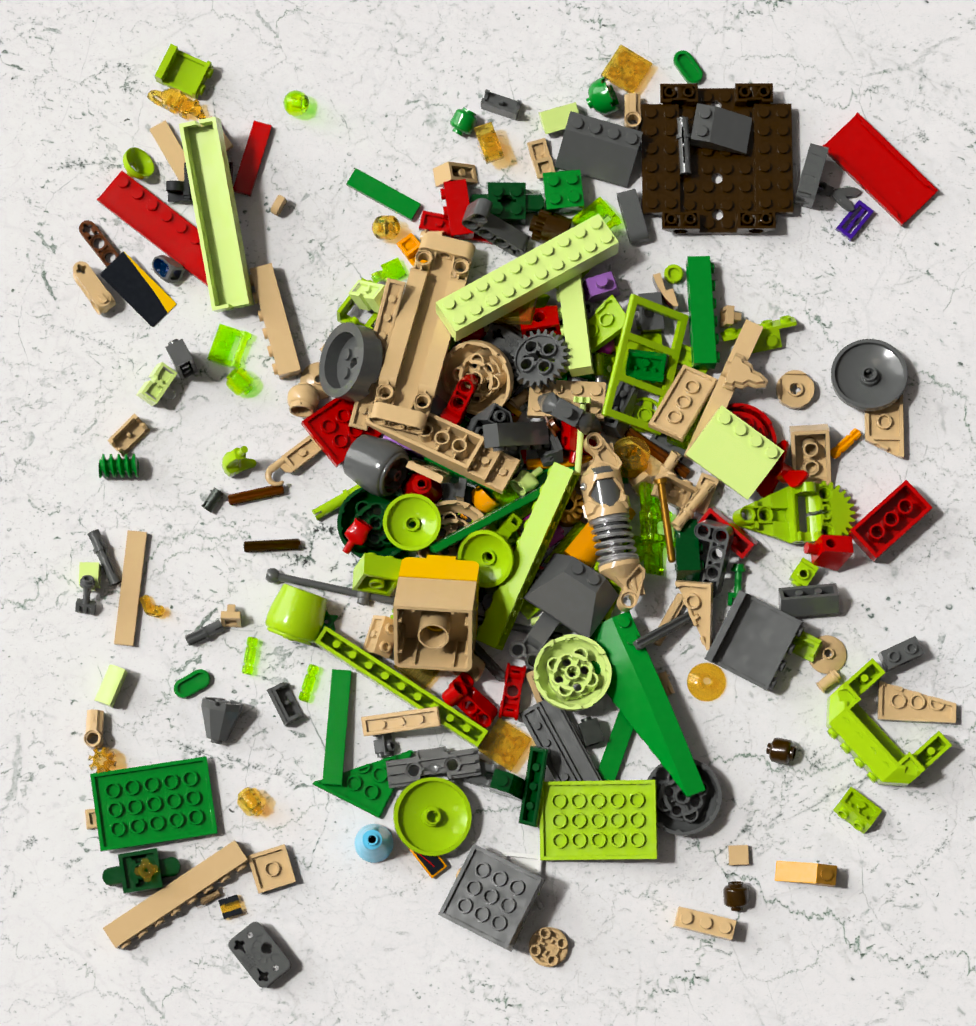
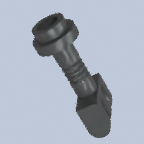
[75,575,96,615]

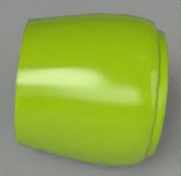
[265,583,327,645]

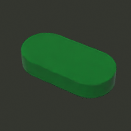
[673,50,703,84]
[174,669,211,699]

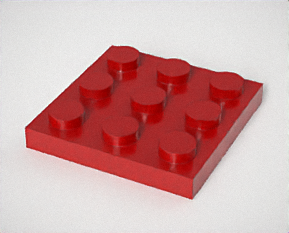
[301,398,382,468]

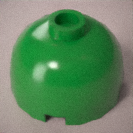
[586,76,620,115]

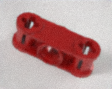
[498,663,527,721]

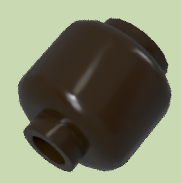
[766,738,796,764]
[723,881,749,911]

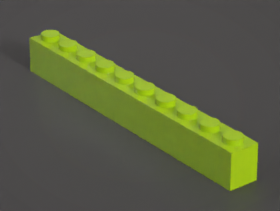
[476,462,580,650]
[315,626,488,749]

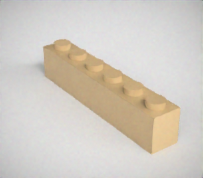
[249,263,302,380]

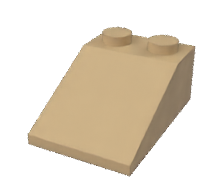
[789,424,831,485]

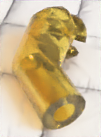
[139,595,165,618]

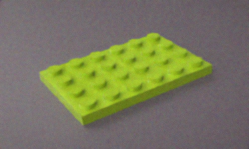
[539,780,658,860]

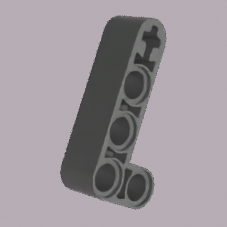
[462,198,529,257]
[694,519,734,598]

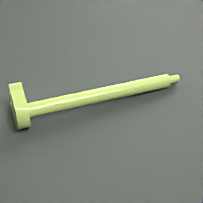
[573,396,591,480]

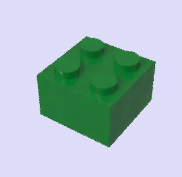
[542,169,584,214]

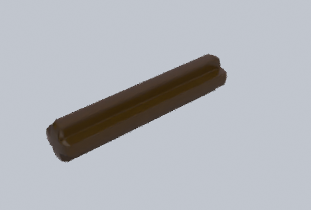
[243,539,300,552]

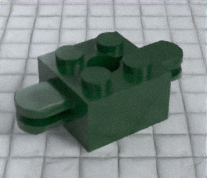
[469,182,544,225]
[102,848,181,895]

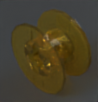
[613,436,651,479]

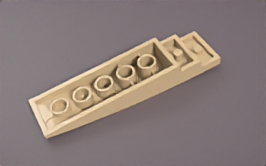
[365,394,520,494]

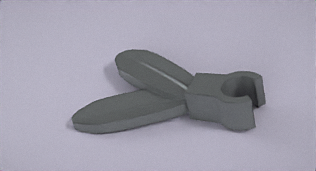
[817,182,861,212]

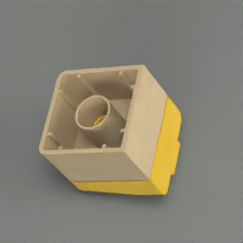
[393,555,479,672]

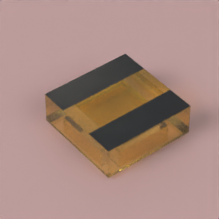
[218,895,243,920]

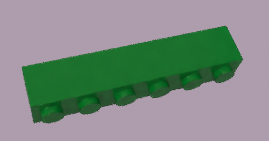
[686,256,720,370]

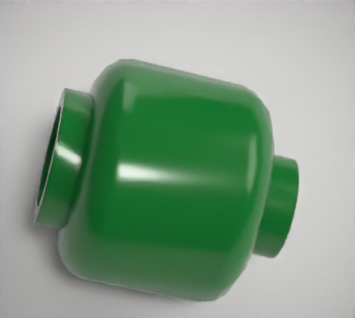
[450,107,478,136]

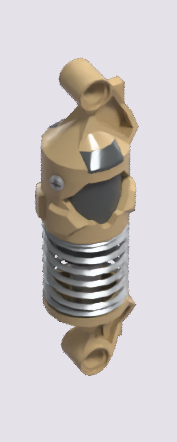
[579,432,646,612]

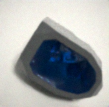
[152,255,185,283]

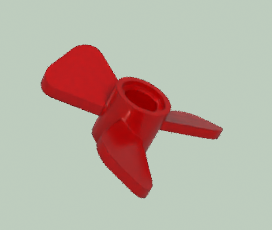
[756,440,809,498]

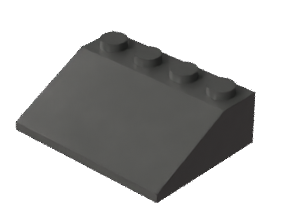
[555,111,643,188]

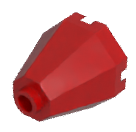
[402,472,442,504]

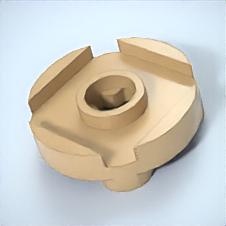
[776,370,814,409]

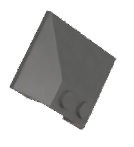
[523,553,619,638]

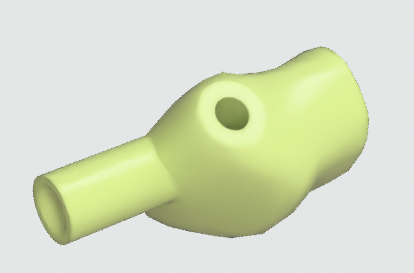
[510,467,543,496]

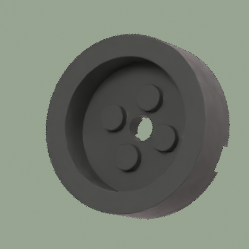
[319,322,383,402]

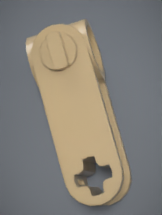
[73,261,116,315]

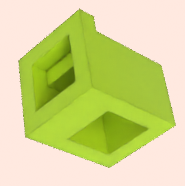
[789,558,819,587]

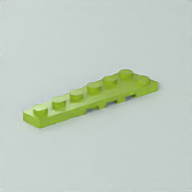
[543,294,633,380]

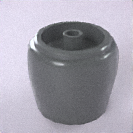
[343,434,410,497]

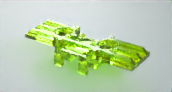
[639,482,674,576]

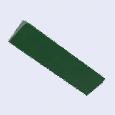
[519,746,549,827]

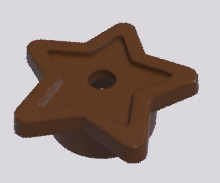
[544,415,561,437]

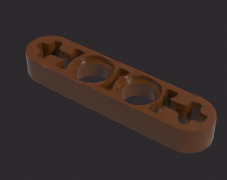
[79,220,119,267]

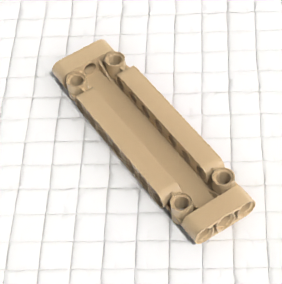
[369,233,476,434]

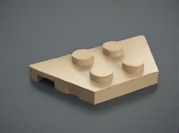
[864,394,904,459]

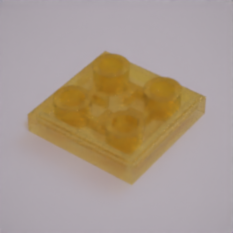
[601,45,652,93]
[478,718,532,772]

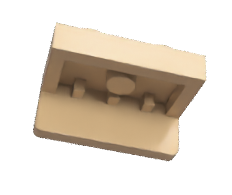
[651,472,698,510]

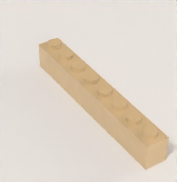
[103,840,249,949]

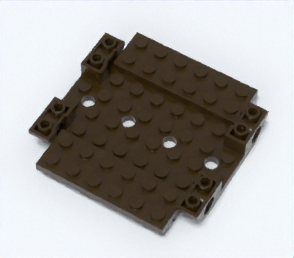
[641,83,794,235]

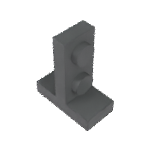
[442,477,475,506]

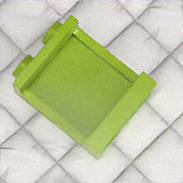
[155,44,214,100]

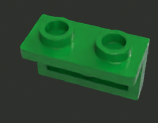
[625,349,667,383]

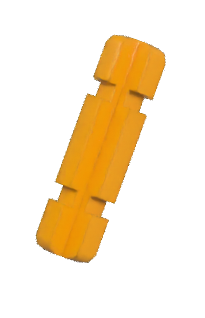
[830,428,862,459]

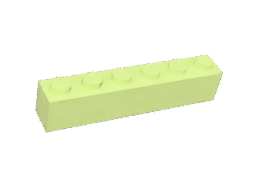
[556,273,594,377]

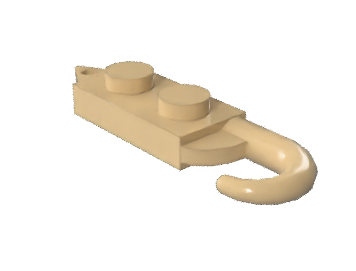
[265,435,322,486]

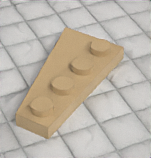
[877,681,956,724]

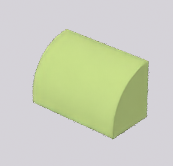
[538,102,579,134]
[94,665,128,708]

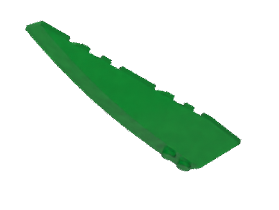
[590,611,706,798]

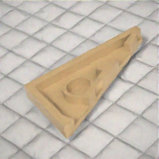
[675,580,713,650]

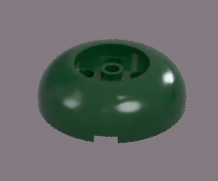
[337,486,414,558]

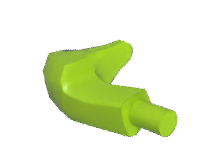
[221,446,257,477]

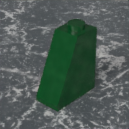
[489,768,525,802]

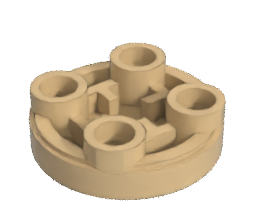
[529,927,568,967]

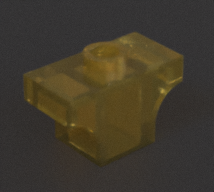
[474,122,504,164]

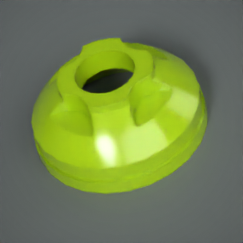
[123,147,154,179]

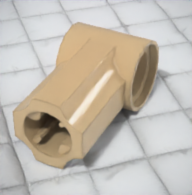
[624,93,641,131]
[84,709,104,750]

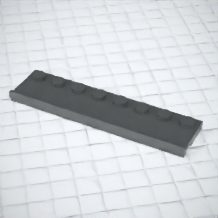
[519,699,603,781]

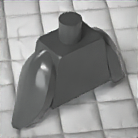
[538,392,602,435]

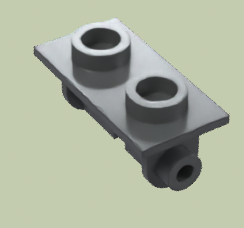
[373,733,395,758]

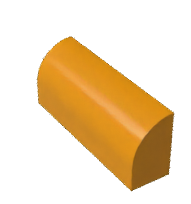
[564,508,636,568]

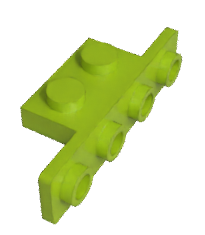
[720,315,797,354]

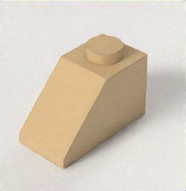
[433,162,478,187]

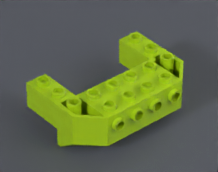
[826,658,952,786]

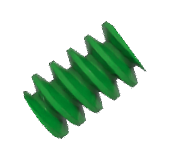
[99,454,139,478]

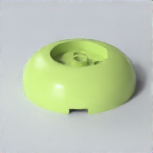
[534,634,612,711]

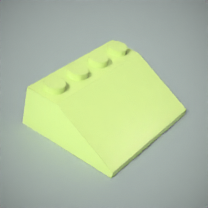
[685,406,784,500]

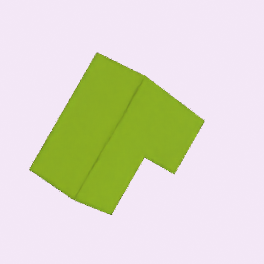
[496,513,523,540]

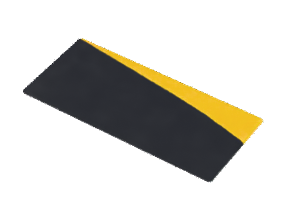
[100,251,176,327]

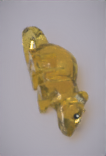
[147,88,206,120]

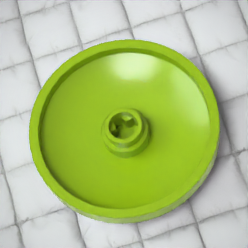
[393,777,472,856]

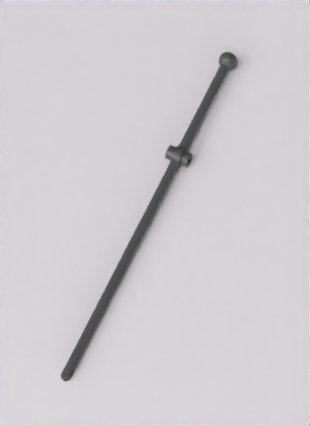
[266,568,563,639]

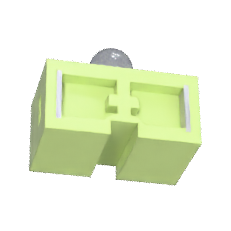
[348,280,386,313]
[136,362,177,406]

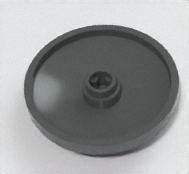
[831,339,908,411]

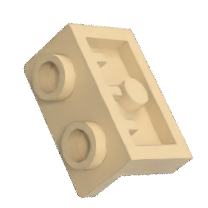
[362,615,394,658]

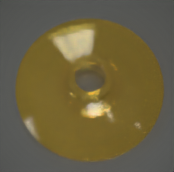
[687,663,726,701]

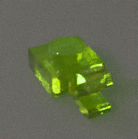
[371,257,406,283]

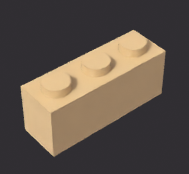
[673,906,736,941]

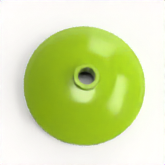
[383,494,441,551]
[458,530,514,588]

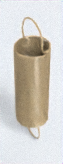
[195,888,225,907]

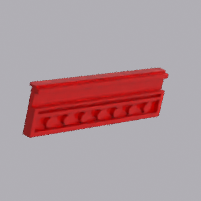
[96,171,208,287]

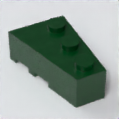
[673,519,704,589]

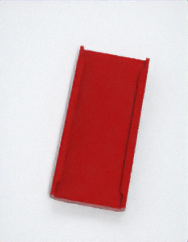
[823,112,938,226]

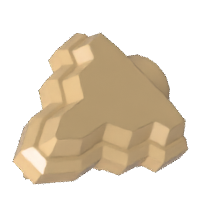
[721,352,768,390]

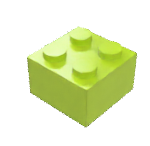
[352,552,402,596]

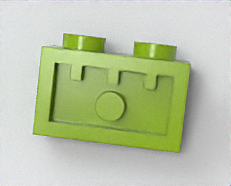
[833,787,882,834]

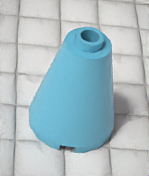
[354,824,393,863]

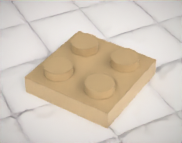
[247,844,296,894]

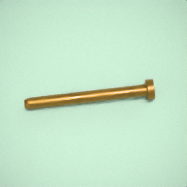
[654,478,676,563]

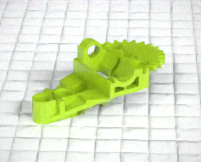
[732,481,856,544]

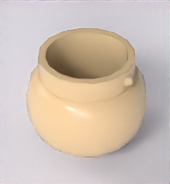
[287,382,319,417]

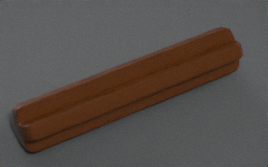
[228,484,284,505]

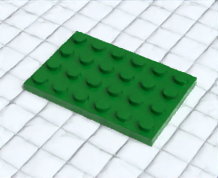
[90,756,218,852]

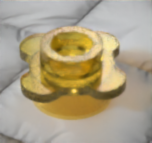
[134,858,158,882]

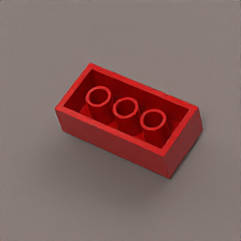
[848,480,933,562]

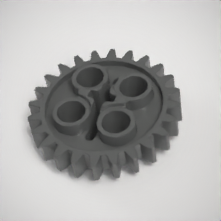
[509,329,571,390]

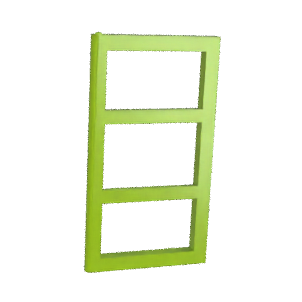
[601,294,689,436]

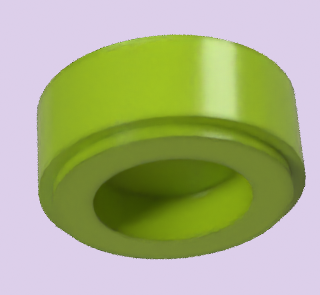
[664,264,683,284]

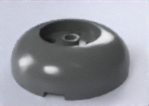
[647,759,722,836]

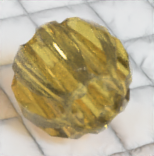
[88,746,117,773]

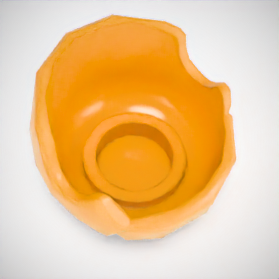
[471,486,500,513]

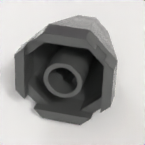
[201,697,244,744]

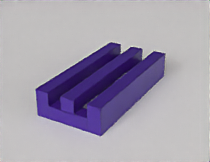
[836,200,874,241]

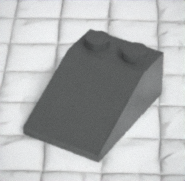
[690,103,752,155]

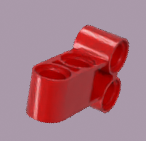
[440,374,478,426]
[442,672,498,728]

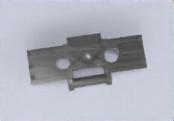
[386,746,481,789]

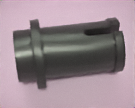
[201,487,224,513]

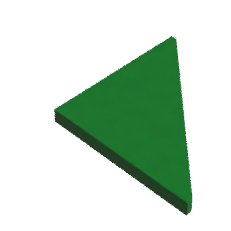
[313,750,413,819]

